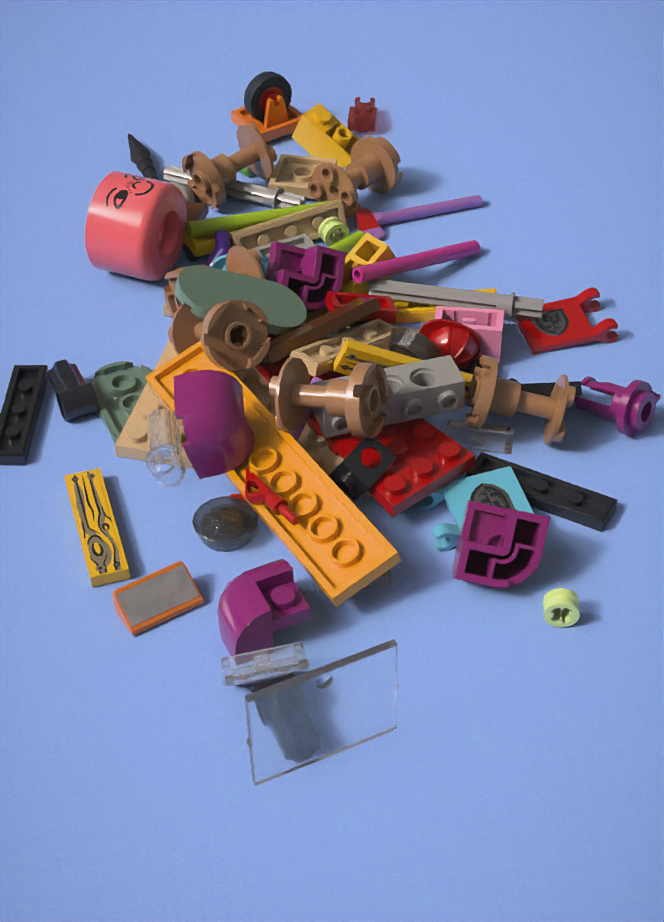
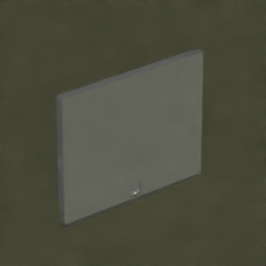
[244,639,399,786]

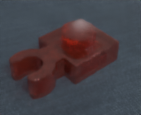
[347,97,377,133]

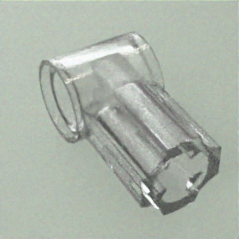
[145,409,186,488]

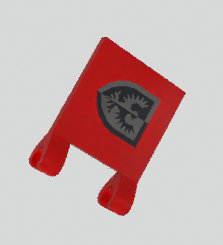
[513,287,618,355]

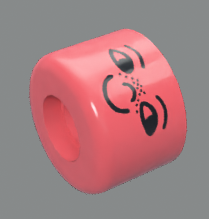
[85,171,187,281]

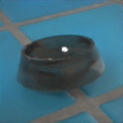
[388,326,443,360]
[192,496,259,552]

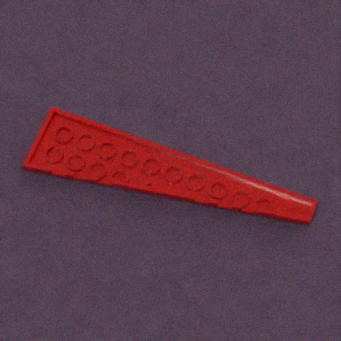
[202,264,475,518]

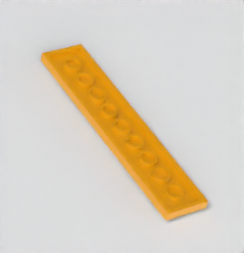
[145,340,401,607]

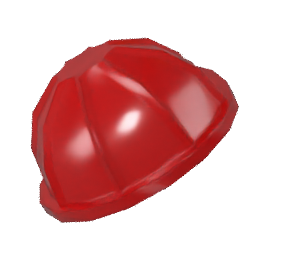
[418,318,481,370]

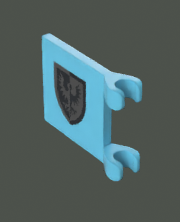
[417,466,534,552]

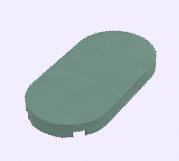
[174,265,307,336]
[89,361,153,443]

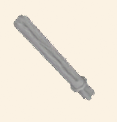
[163,165,307,209]
[368,279,544,319]

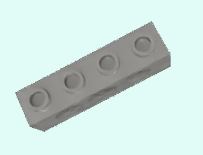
[312,355,465,438]

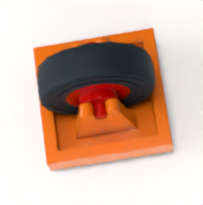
[231,71,303,143]

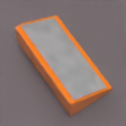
[112,561,204,636]

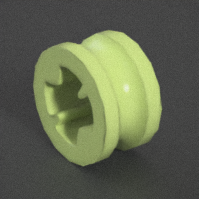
[318,216,349,246]
[543,588,580,628]

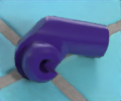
[206,230,231,267]

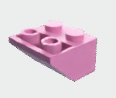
[435,306,504,363]

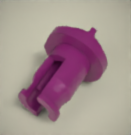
[575,376,661,437]

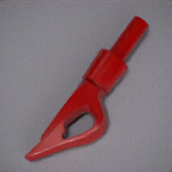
[245,467,300,525]

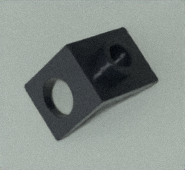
[328,438,396,501]

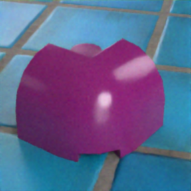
[265,241,346,312]
[174,370,255,479]
[452,500,550,588]
[217,559,311,667]

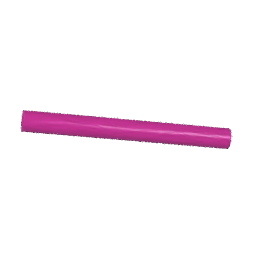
[352,240,480,283]

